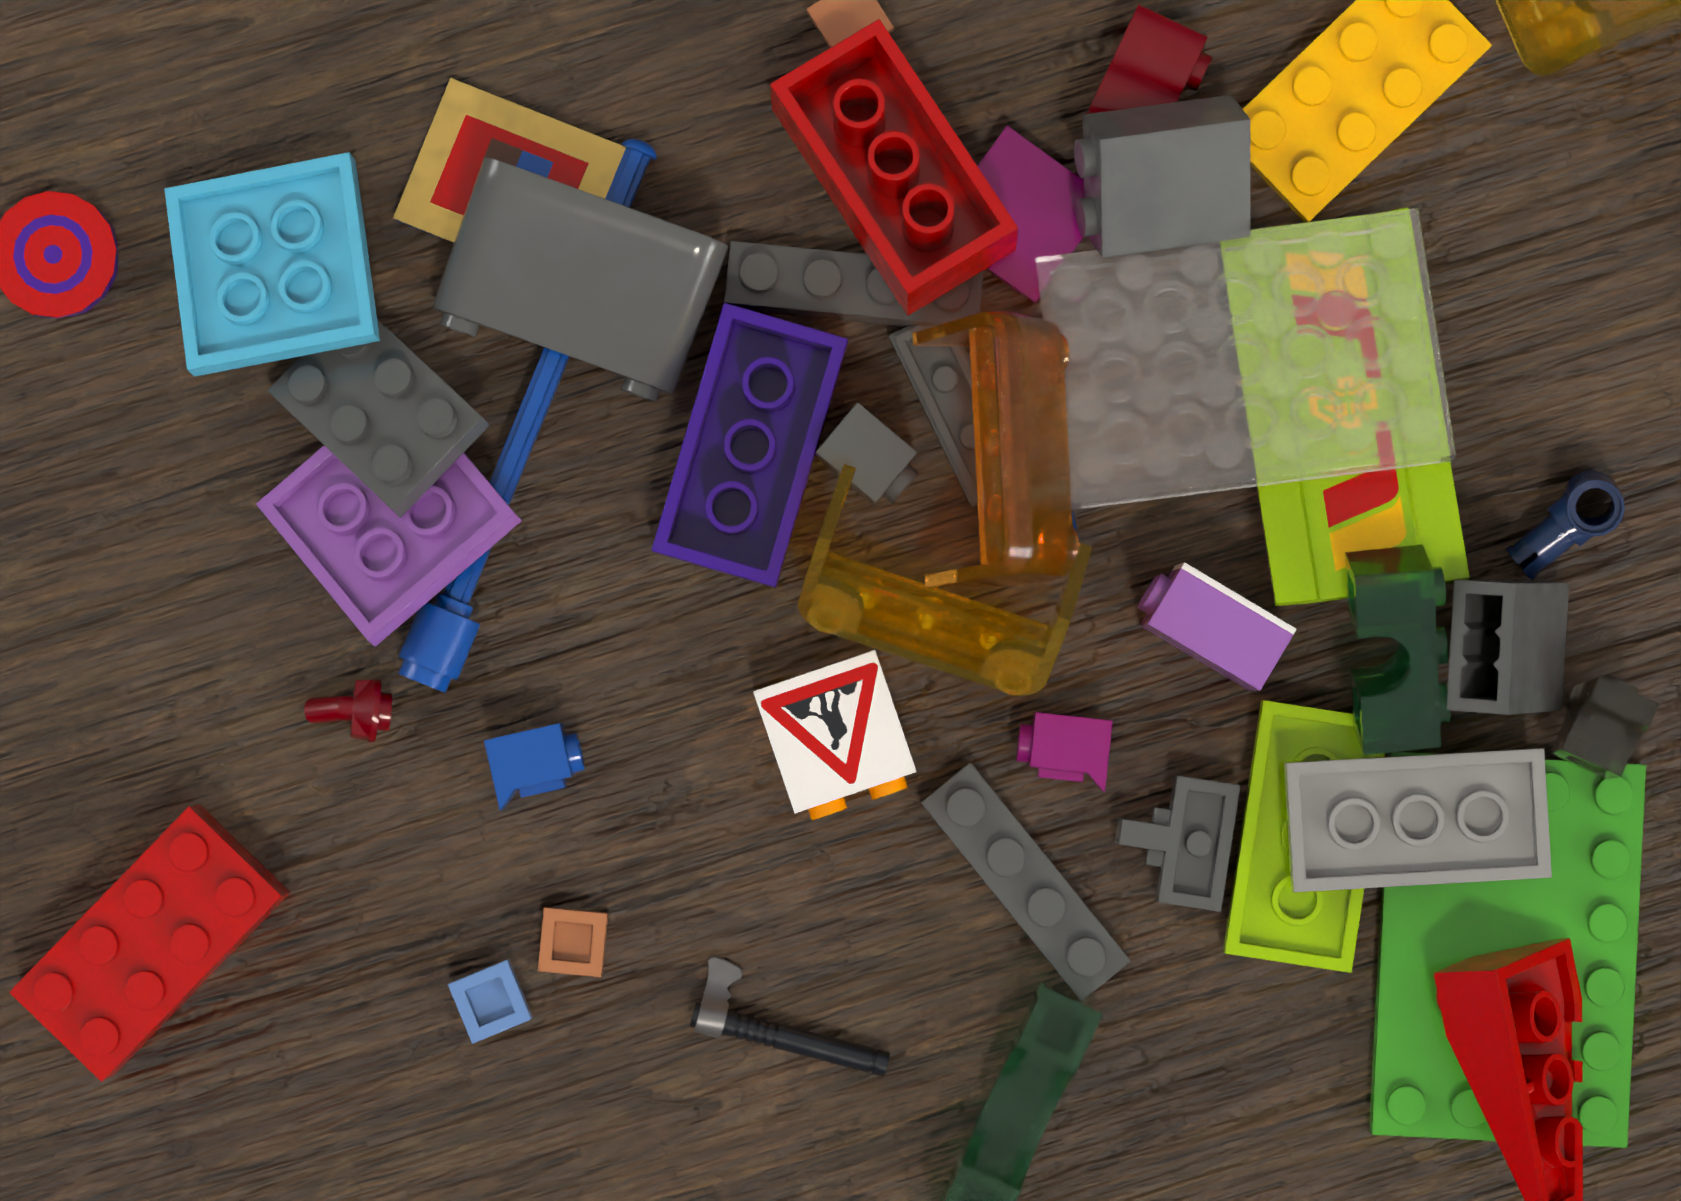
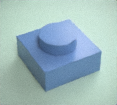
[448,959,533,1044]

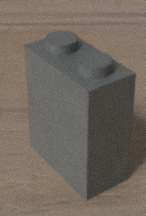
[1074,95,1250,258]
[1447,579,1569,715]

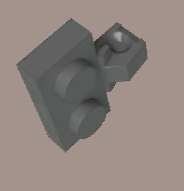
[1114,775,1240,912]

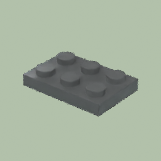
[267,319,490,518]

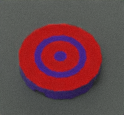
[0,191,119,319]

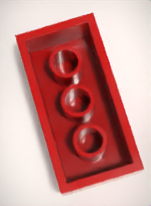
[770,19,1018,316]
[9,804,291,1082]

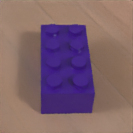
[651,303,848,589]

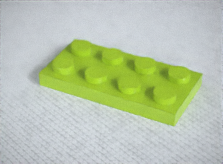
[1223,700,1390,973]

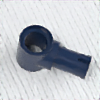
[1506,470,1625,580]

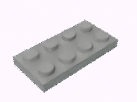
[1284,748,1552,892]

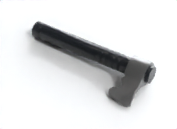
[690,956,890,1077]

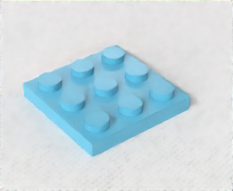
[164,152,380,377]

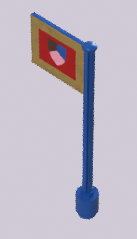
[393,78,657,693]

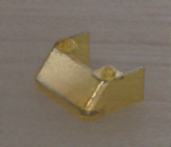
[798,464,1092,696]

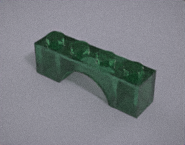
[939,982,1103,1201]

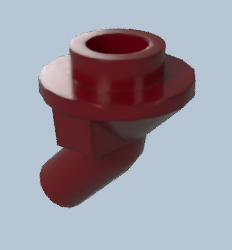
[304,679,392,742]

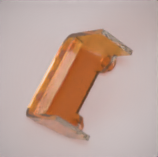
[912,311,1079,588]

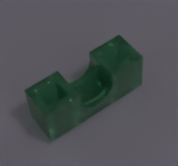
[1345,544,1451,755]

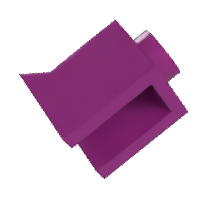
[1016,712,1113,793]

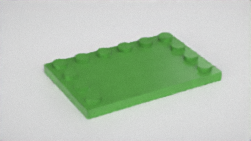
[1369,751,1646,1148]

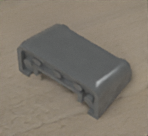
[432,158,728,403]

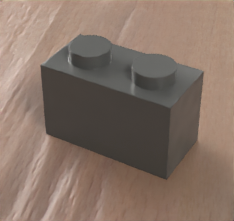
[816,402,919,507]

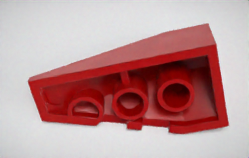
[1433,938,1583,1201]

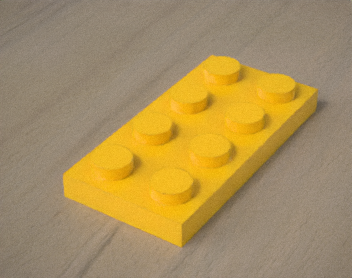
[1243,0,1492,224]

